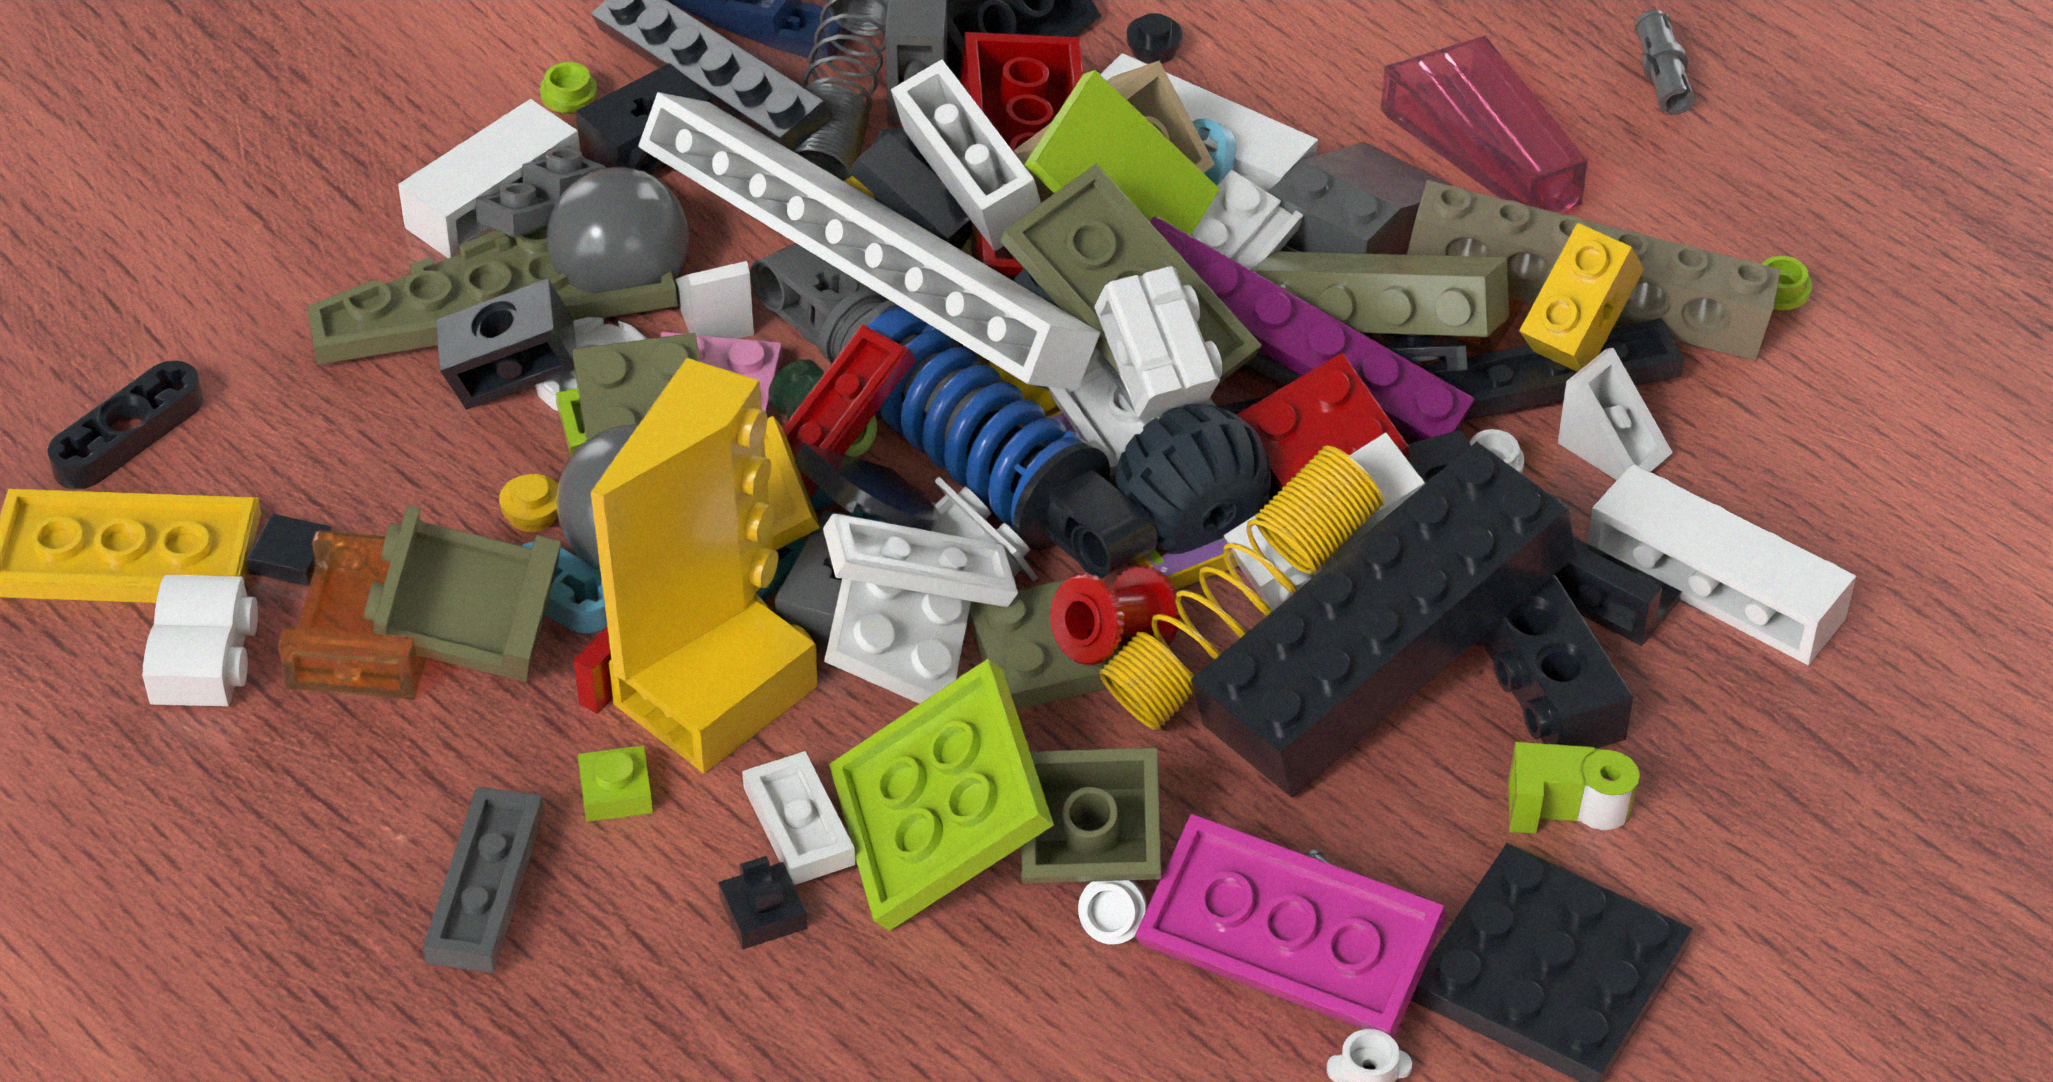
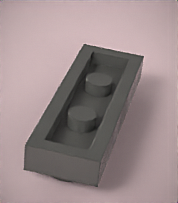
[423,786,544,973]

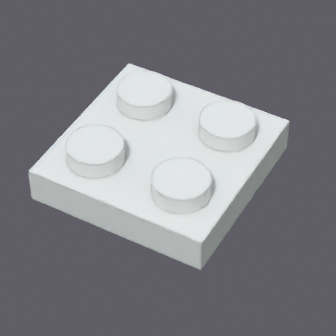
[824,579,971,704]

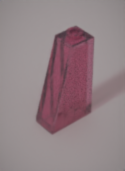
[1381,36,1588,212]

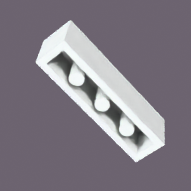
[1100,53,1318,192]
[1587,463,1856,665]

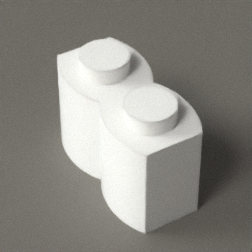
[142,575,258,706]

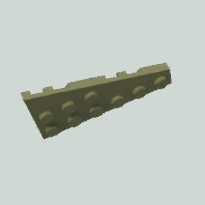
[307,171,677,365]

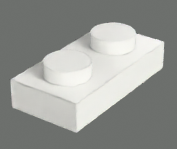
[742,751,855,885]

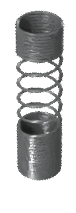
[793,0,888,181]

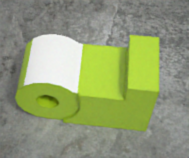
[1508,742,1640,833]

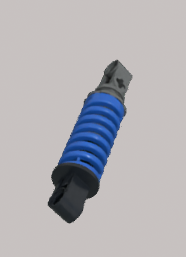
[750,243,1157,579]

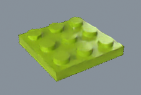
[829,659,1054,931]

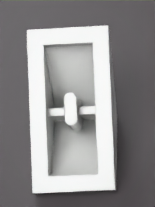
[674,261,754,339]
[1558,348,1673,480]

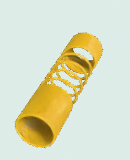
[1100,446,1384,730]

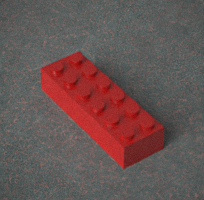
[959,32,1084,282]

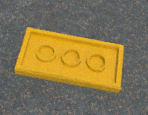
[0,489,261,603]

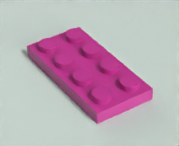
[1135,814,1448,1039]

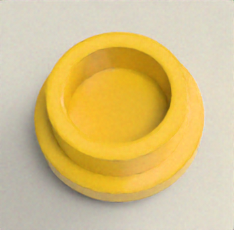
[499,474,558,532]

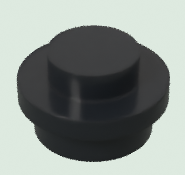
[1126,13,1183,64]

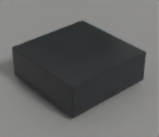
[247,513,334,586]

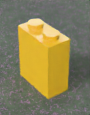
[609,594,818,774]

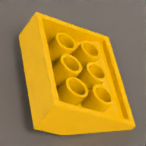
[591,358,778,681]

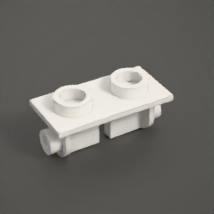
[931,477,1038,582]

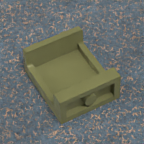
[364,505,561,682]

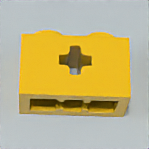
[1519,222,1644,372]

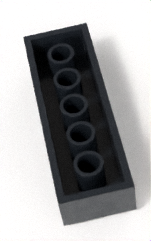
[1191,441,1576,798]

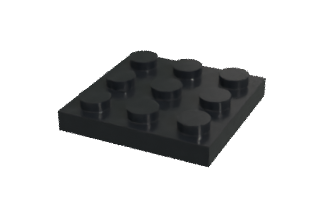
[1411,843,1693,1082]

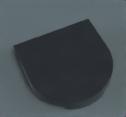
[794,443,940,531]

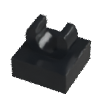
[718,856,808,949]

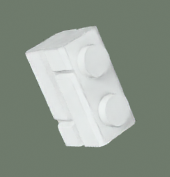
[1094,266,1222,421]

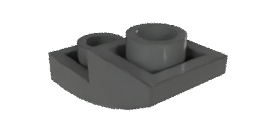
[476,148,606,237]

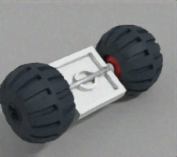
[1014,268,1271,554]

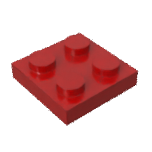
[1237,353,1410,491]

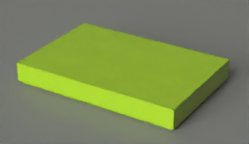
[1024,70,1220,236]

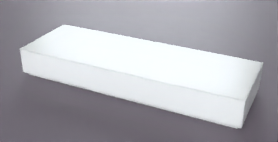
[823,513,1018,607]

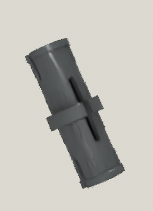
[1634,10,1696,115]

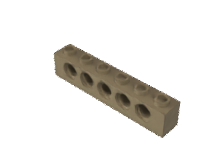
[1407,180,1781,361]

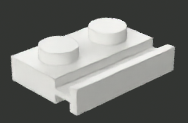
[1191,170,1303,270]

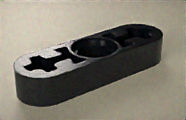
[47,361,203,489]

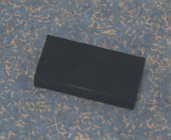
[849,133,971,243]

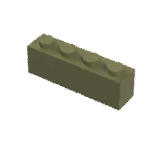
[1251,251,1509,337]

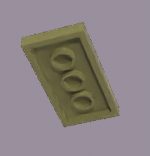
[1000,163,1262,418]

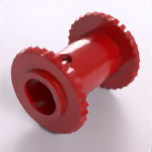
[1050,565,1181,665]

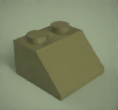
[1021,747,1161,884]

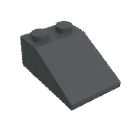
[1268,142,1454,255]

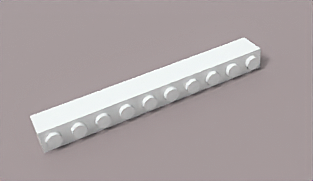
[638,92,1101,390]

